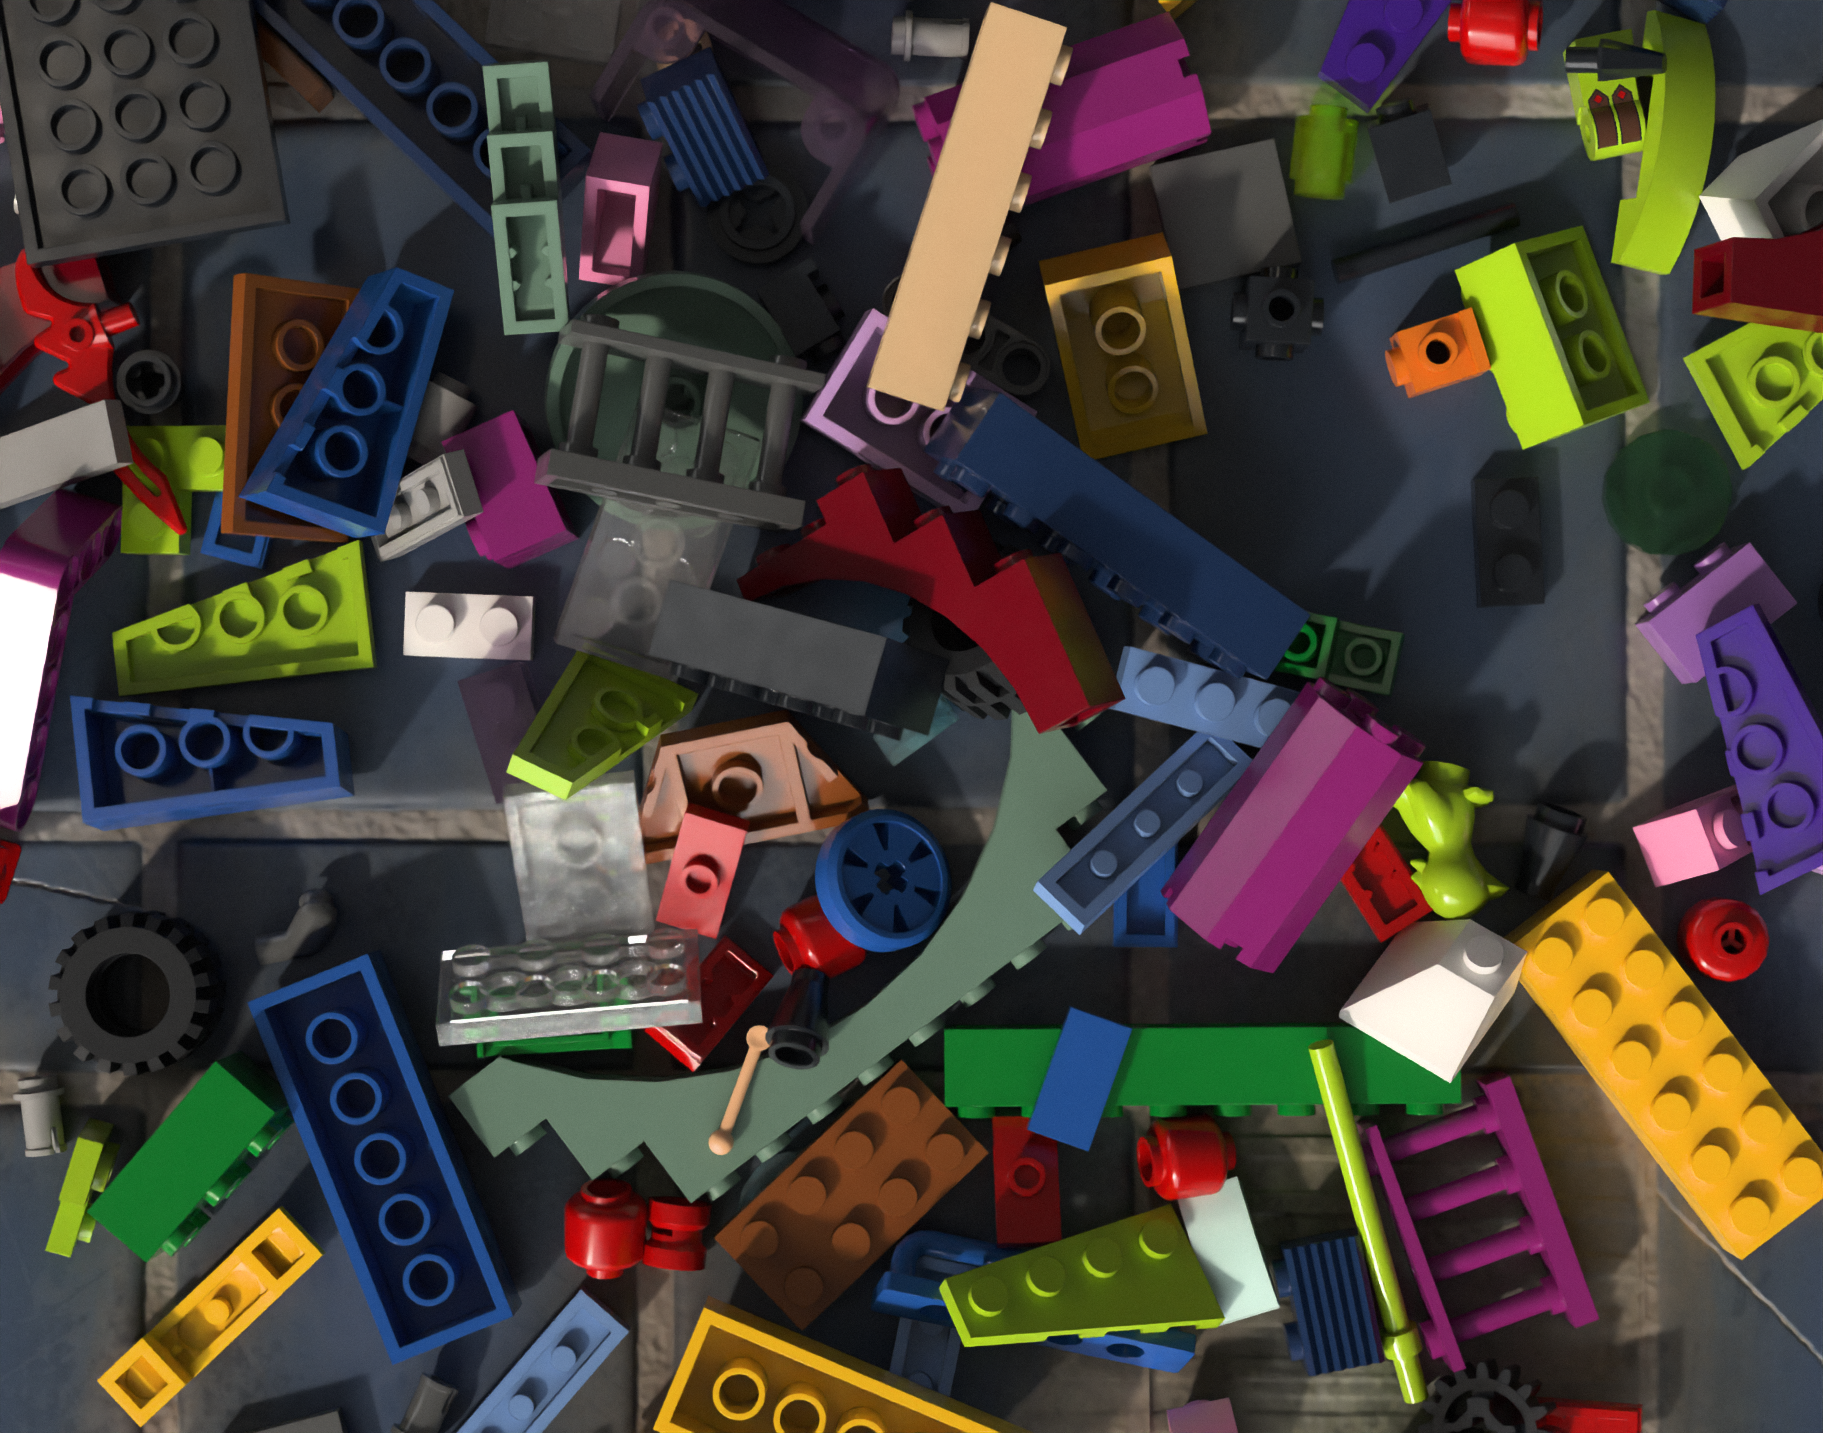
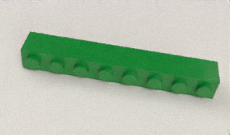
[944,1022,1461,1118]

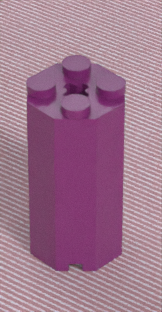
[912,11,1211,212]
[1161,676,1426,973]

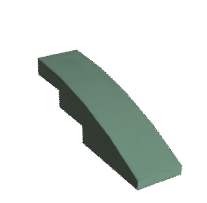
[482,59,570,335]

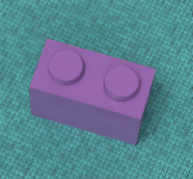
[1635,542,1797,684]

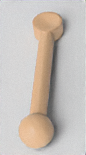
[708,1025,770,1155]

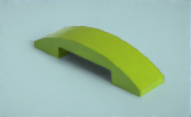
[1611,10,1716,275]

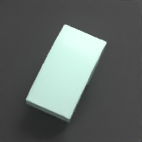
[1178,1176,1281,1326]

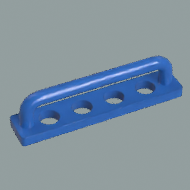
[871,1230,1196,1373]

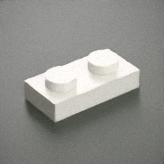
[403,592,536,661]

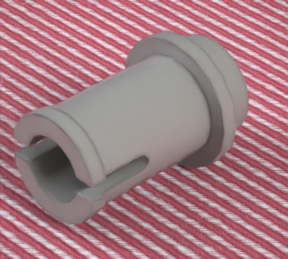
[891,10,970,61]
[13,1074,68,1157]

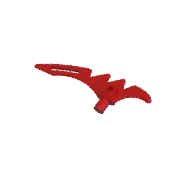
[15,248,187,535]

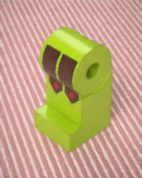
[1563,28,1646,161]

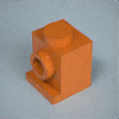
[1385,307,1491,398]

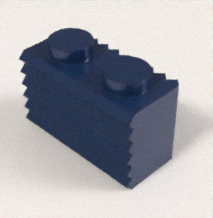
[637,47,769,207]
[1271,1227,1385,1376]

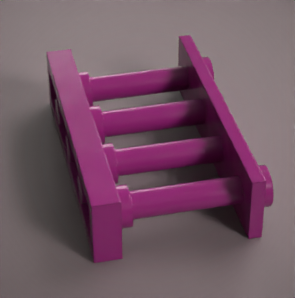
[1356,1071,1599,1373]

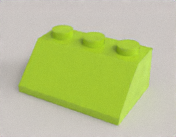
[1454,225,1650,449]

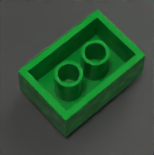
[87,1051,295,1263]

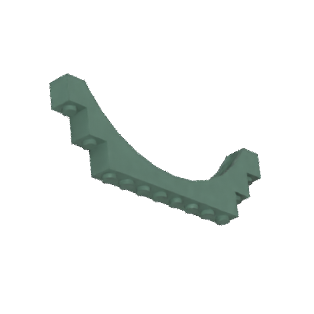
[448,708,1108,1203]

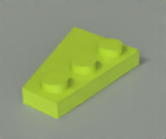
[506,640,699,800]

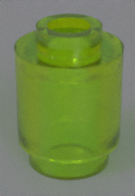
[1289,104,1359,200]

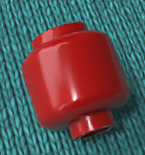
[1448,0,1543,66]
[773,893,867,979]
[1676,897,1770,982]
[1136,1112,1236,1201]
[564,1178,648,1279]

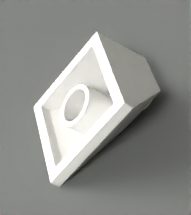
[1699,119,1823,241]
[1339,919,1527,1083]

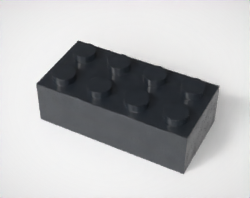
[648,579,950,741]

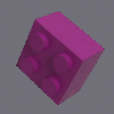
[441,410,579,569]

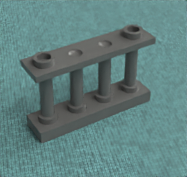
[534,314,826,534]

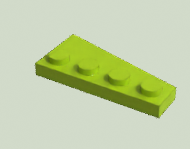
[1683,323,1823,470]
[112,540,377,697]
[939,1204,1225,1347]

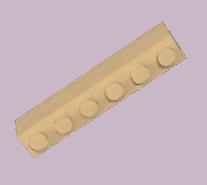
[866,2,1073,411]

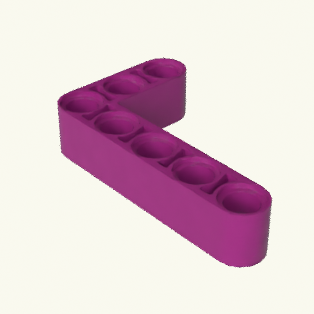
[0,488,123,832]

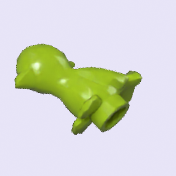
[1393,761,1509,920]

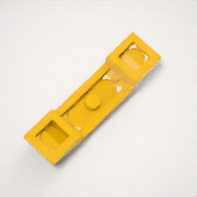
[97,1206,326,1427]

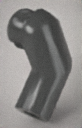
[255,888,338,965]

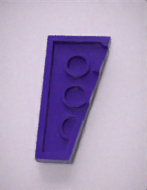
[1317,0,1452,114]
[1696,603,1823,895]

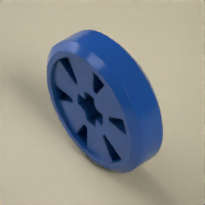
[815,809,952,952]

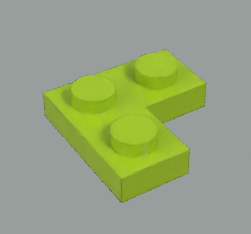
[121,425,226,555]
[45,1117,121,1257]

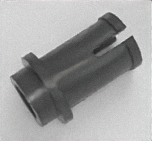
[390,1372,460,1433]

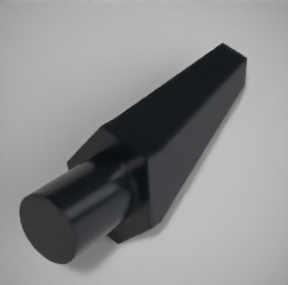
[1565,39,1667,81]

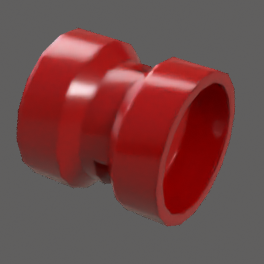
[642,1196,712,1271]

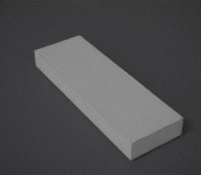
[0,399,133,509]
[371,449,484,562]

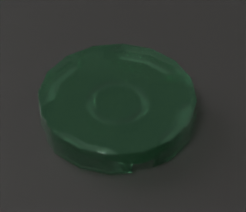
[1601,429,1733,557]

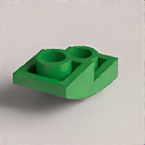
[1273,612,1405,697]

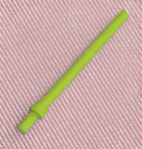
[1308,1039,1429,1404]

